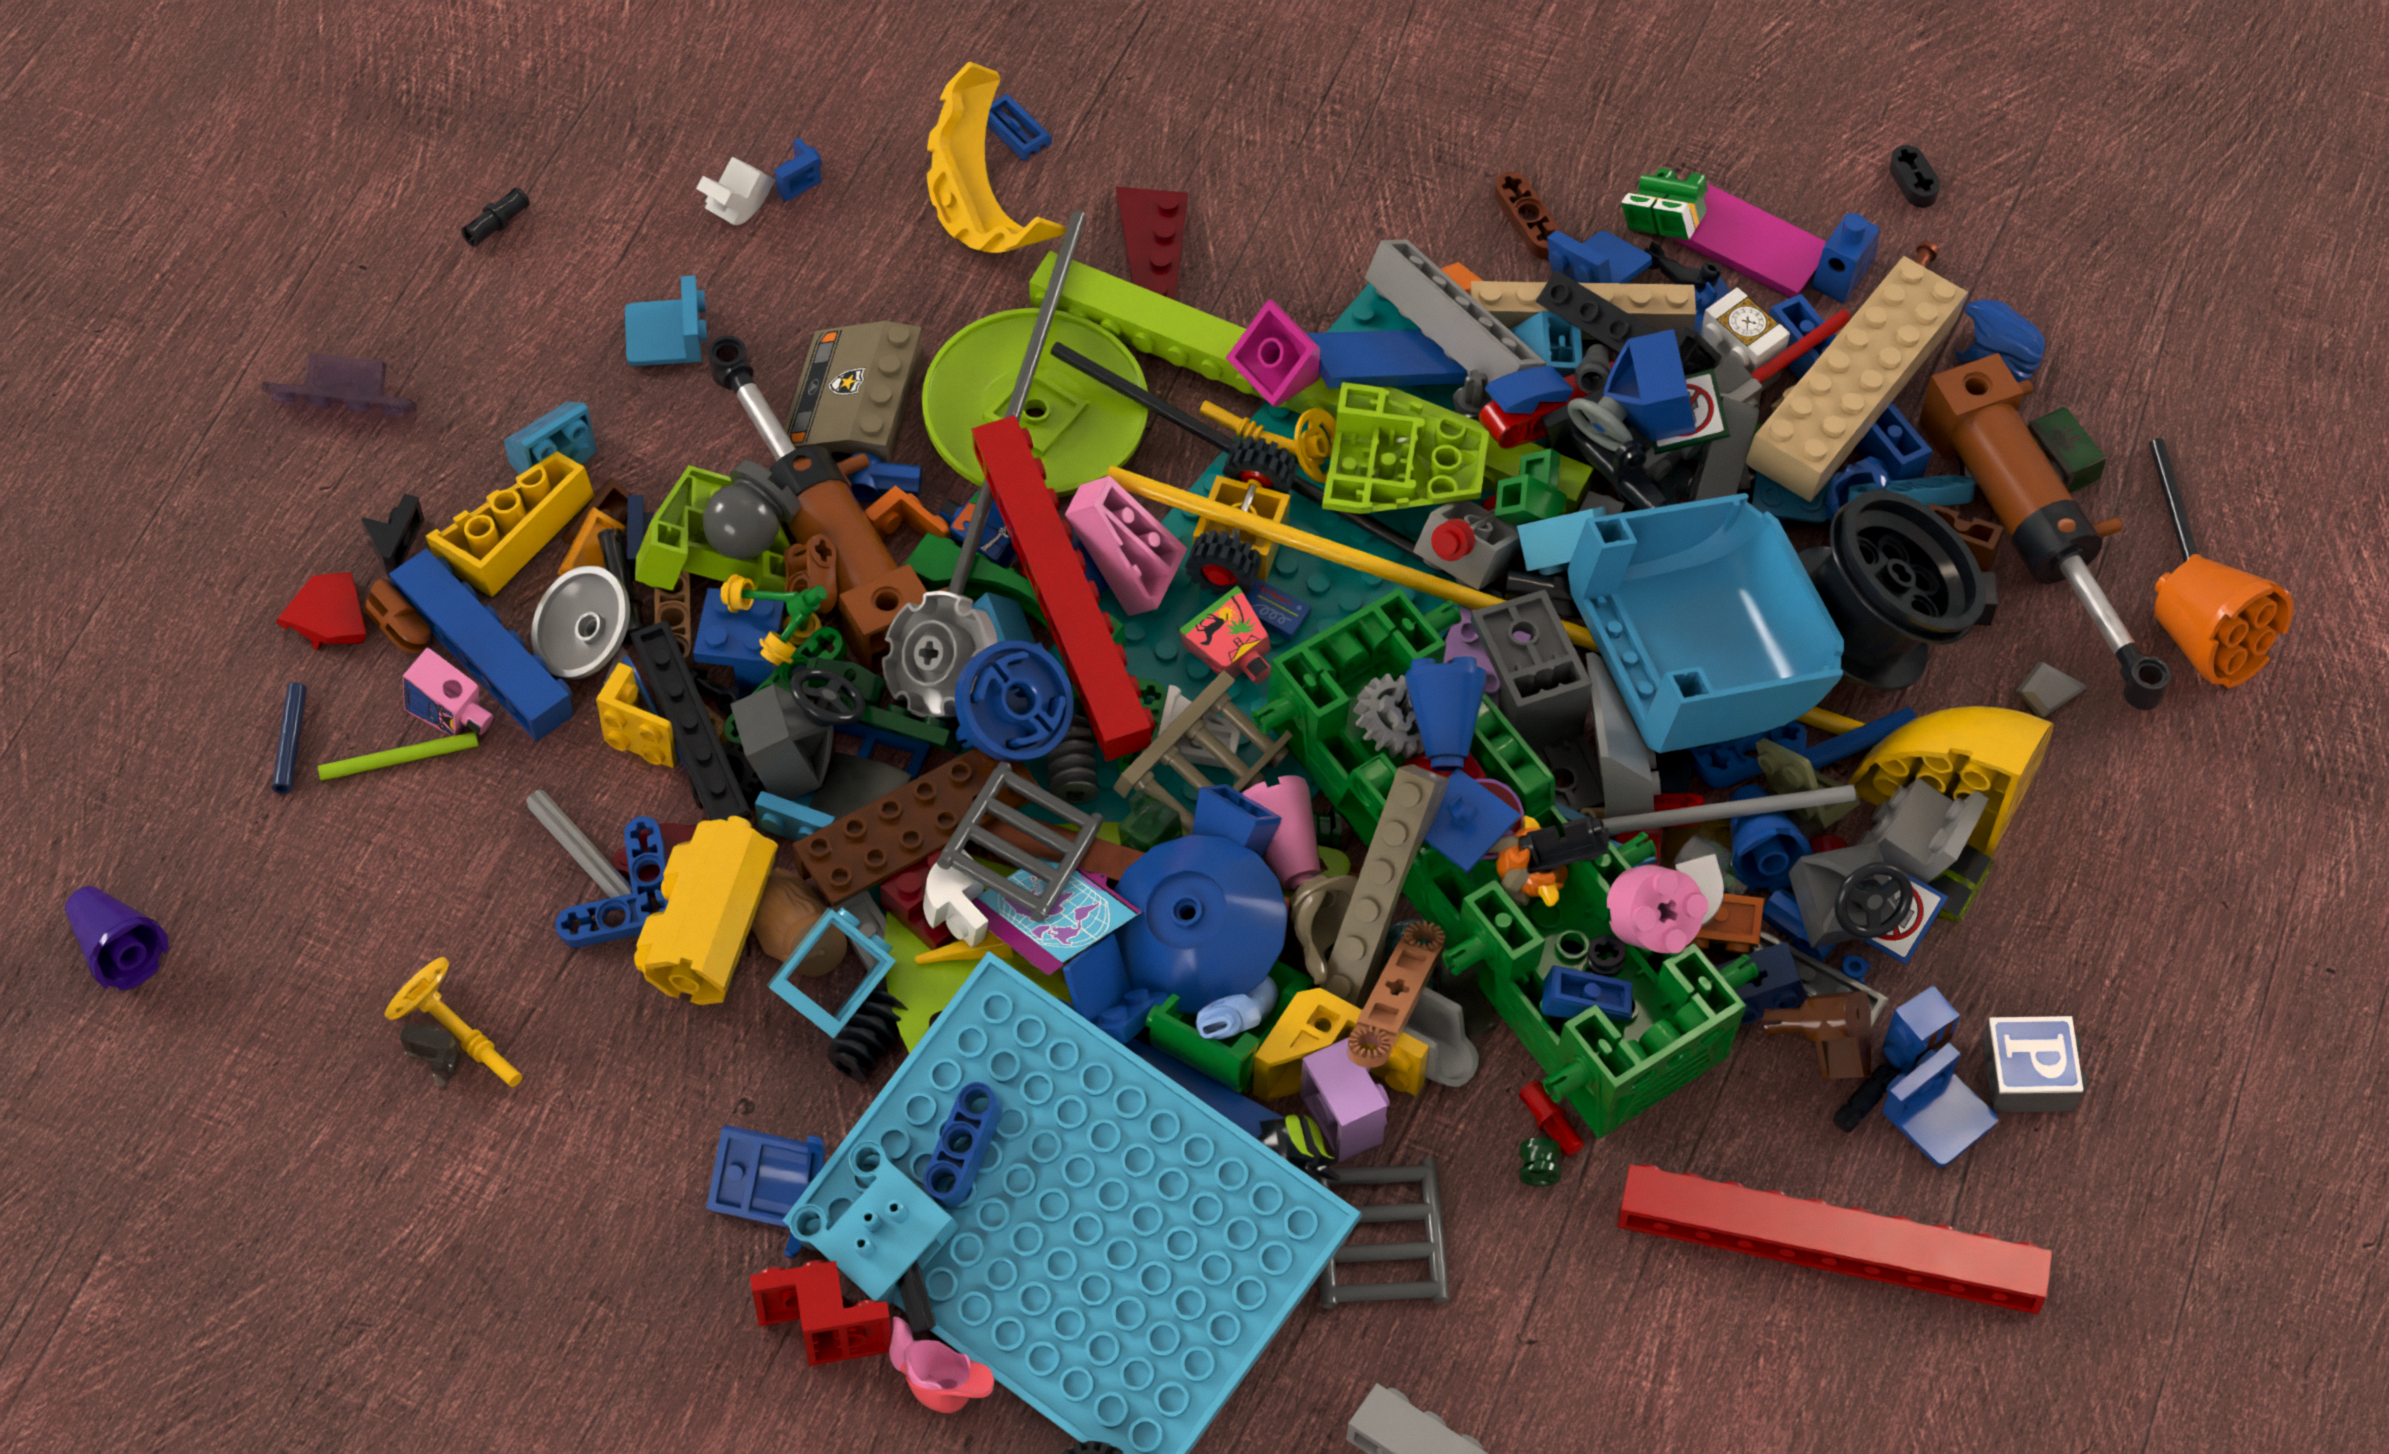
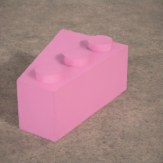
[1065,476,1187,616]

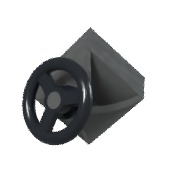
[730,668,866,801]
[1788,842,1913,949]

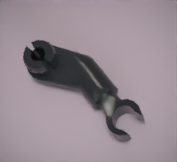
[1644,242,1721,289]

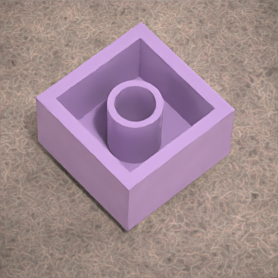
[1300,1038,1390,1163]

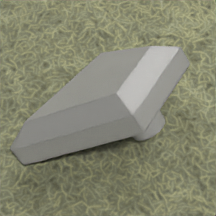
[2016,662,2086,718]

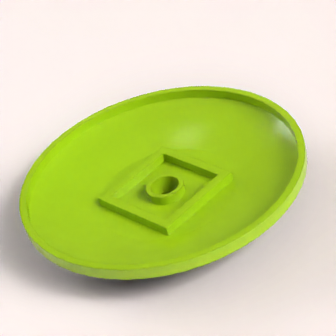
[922,308,1148,498]

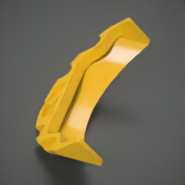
[927,62,1067,253]

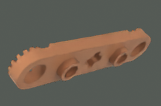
[1347,921,1445,1068]

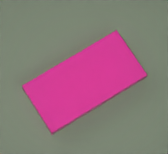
[1669,183,1826,298]

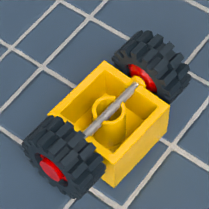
[1185,437,1297,596]

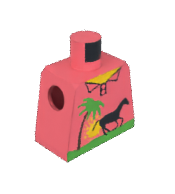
[1179,586,1271,684]

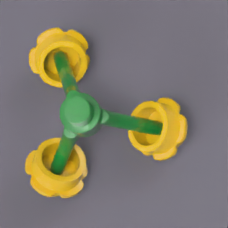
[721,574,827,666]

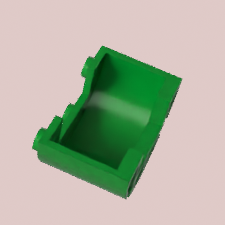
[1145,960,1314,1094]

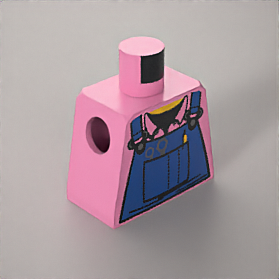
[403,647,494,736]

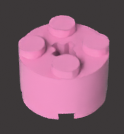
[1607,865,1708,953]

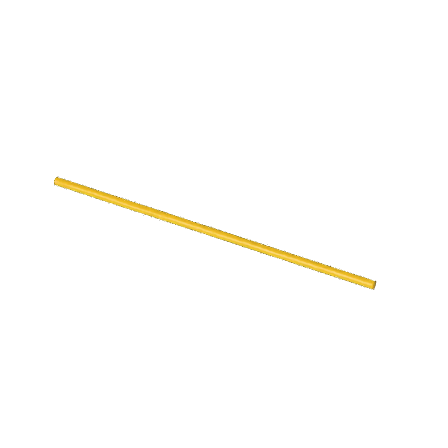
[1106,465,1874,747]

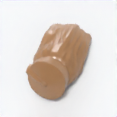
[751,867,847,977]

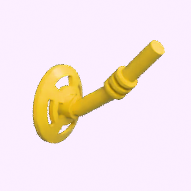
[1199,400,1336,484]
[385,957,523,1087]

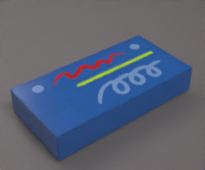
[1245,578,1311,642]

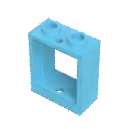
[766,907,896,1039]

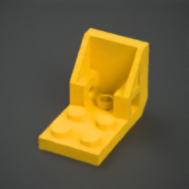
[1252,988,1429,1102]

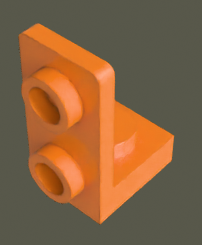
[864,485,951,539]

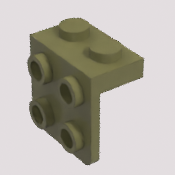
[1756,738,1861,829]

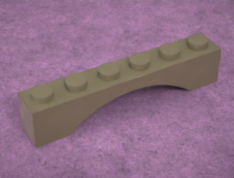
[1319,764,1450,1010]

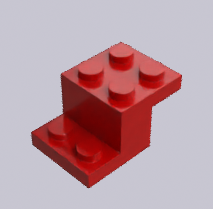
[750,1260,892,1366]

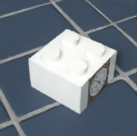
[1700,287,1790,391]

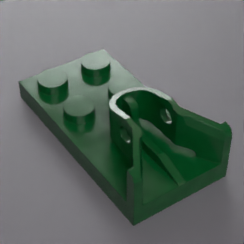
[802,657,965,755]

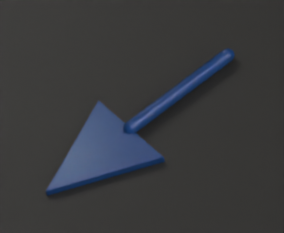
[623,656,688,772]

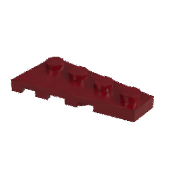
[1116,187,1188,301]

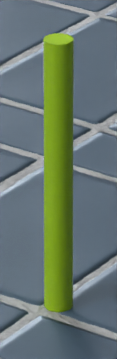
[318,731,479,781]

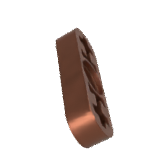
[1494,171,1563,260]

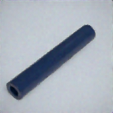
[272,682,307,794]

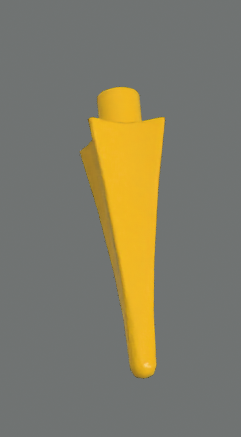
[914,929,1014,964]

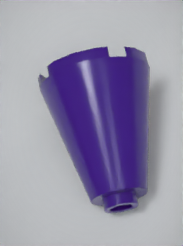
[65,886,169,990]

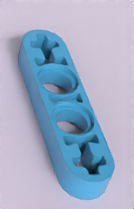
[1847,475,1976,507]

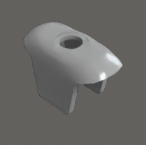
[1402,987,1479,1087]

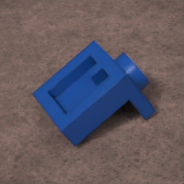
[774,138,822,202]

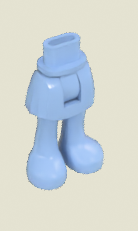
[1196,976,1278,1041]

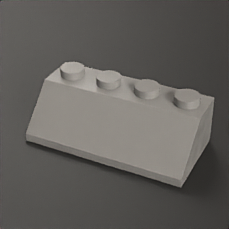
[1586,652,1661,818]

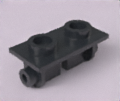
[1520,815,1609,874]

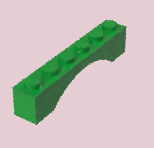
[903,532,1127,649]

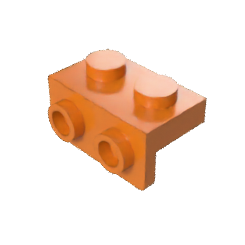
[1686,893,1764,954]

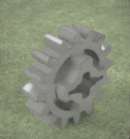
[1353,674,1424,759]

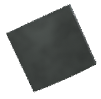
[809,752,915,821]

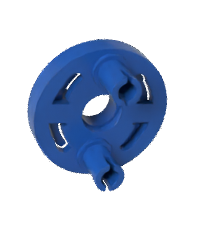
[955,640,1074,763]

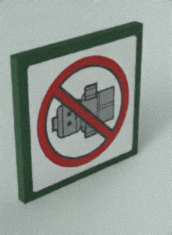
[1652,369,1730,455]

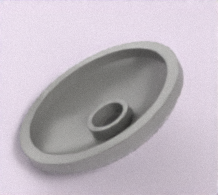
[531,566,630,680]

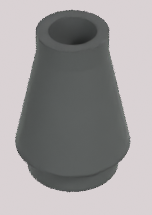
[1574,344,1611,394]

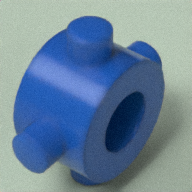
[1839,954,1871,984]

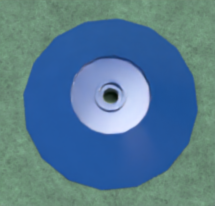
[1109,835,1288,1014]

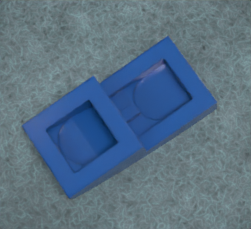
[1485,366,1573,414]

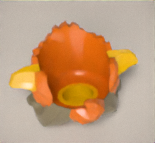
[1488,816,1568,907]

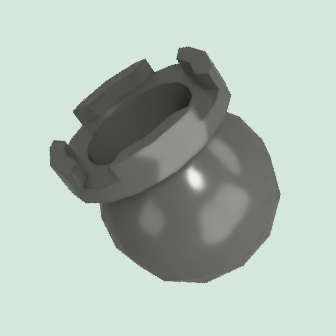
[702,459,801,560]

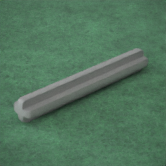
[526,789,632,898]

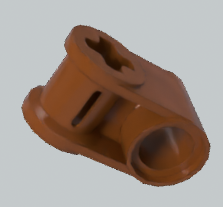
[784,534,838,614]

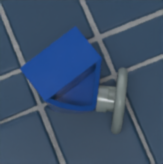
[1568,329,1696,452]

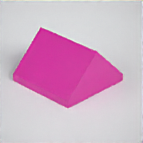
[1226,299,1320,407]

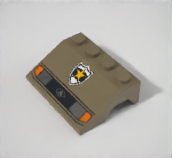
[784,321,923,463]

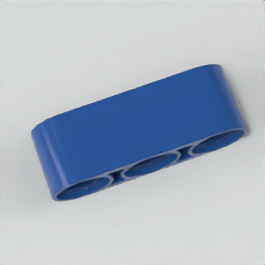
[923,1082,1002,1208]

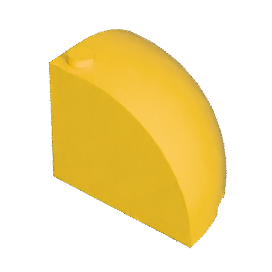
[1848,706,2054,858]

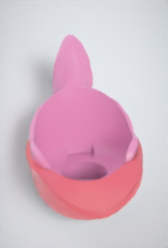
[889,1316,994,1413]

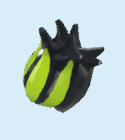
[1257,1114,1341,1183]

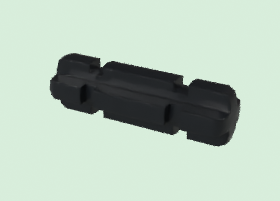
[1833,1064,1897,1133]

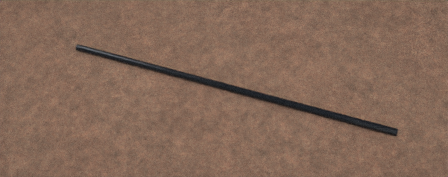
[1050,342,1602,657]

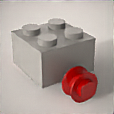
[1413,493,1521,590]

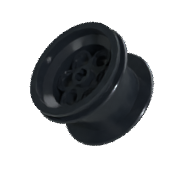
[1797,490,1986,691]

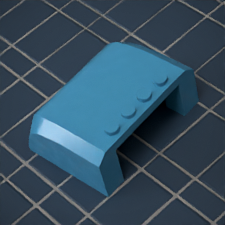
[1567,493,1844,753]

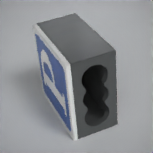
[1981,1016,2087,1112]

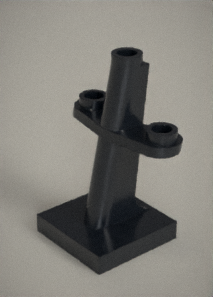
[1541,387,1668,512]

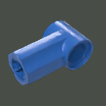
[847,452,922,503]
[1762,888,1838,962]

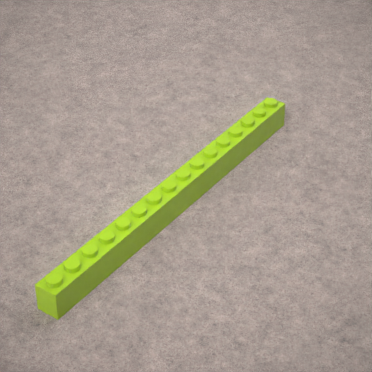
[1029,251,1594,517]

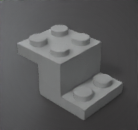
[1855,778,1989,884]

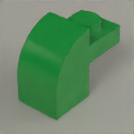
[1495,449,1567,526]

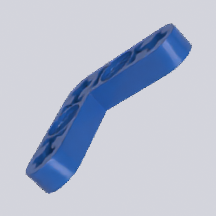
[1680,721,1807,788]
[555,816,669,948]

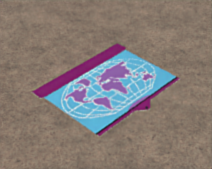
[971,857,1142,975]

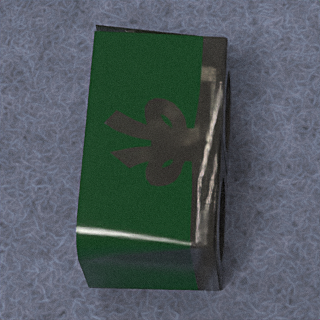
[2027,407,2106,493]

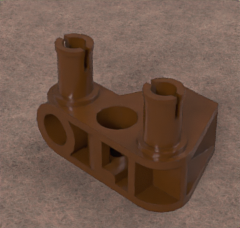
[1763,991,1871,1079]

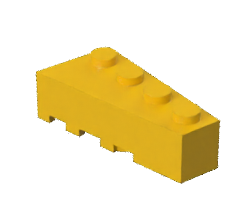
[425,451,595,597]

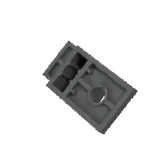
[1471,589,1605,812]

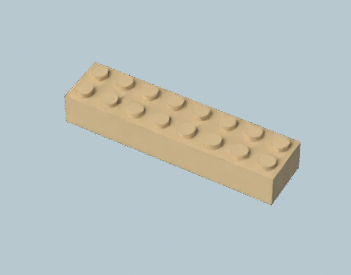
[1745,256,1968,502]

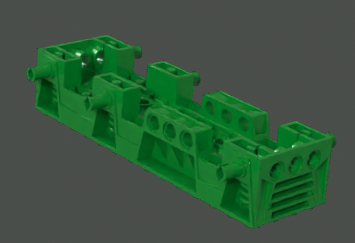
[1251,588,1759,1139]

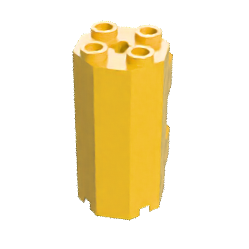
[634,816,778,1005]

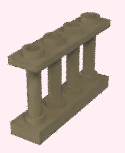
[1113,670,1293,836]

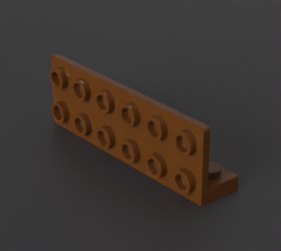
[792,741,1041,907]

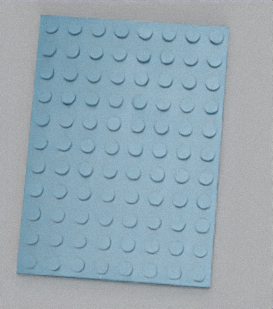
[782,951,1362,1454]

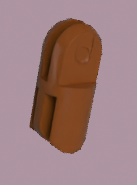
[363,578,432,654]

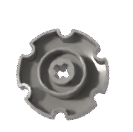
[882,591,998,720]

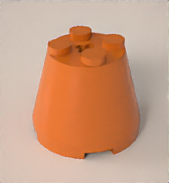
[2154,554,2294,688]

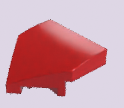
[276,572,366,650]

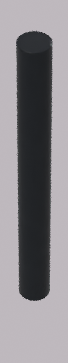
[2149,438,2198,563]

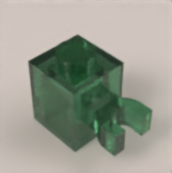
[1118,790,1183,853]

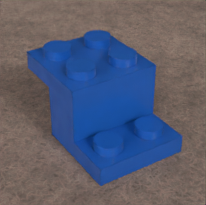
[693,588,827,693]

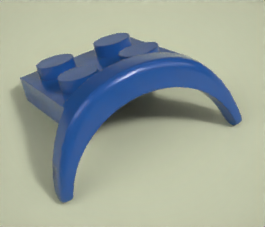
[706,1124,826,1259]

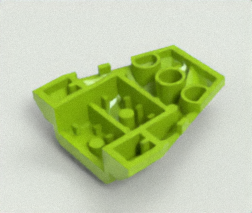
[1322,382,1489,514]

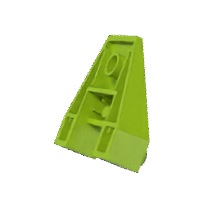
[635,465,796,613]

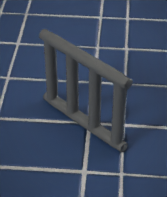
[937,761,1104,922]
[1319,1158,1449,1309]

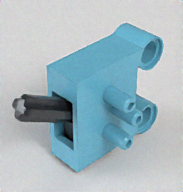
[789,1140,960,1333]

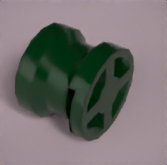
[1313,810,1341,850]
[1519,1138,1561,1187]

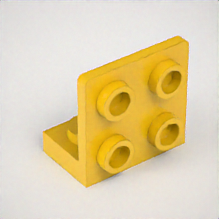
[596,662,678,768]

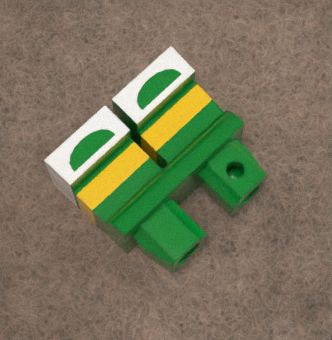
[1621,168,1708,240]

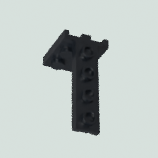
[1535,270,1722,375]

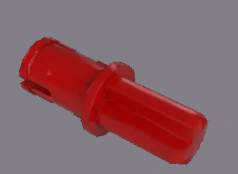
[1518,1080,1584,1157]

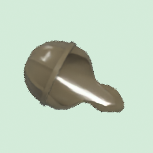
[1290,874,1358,985]

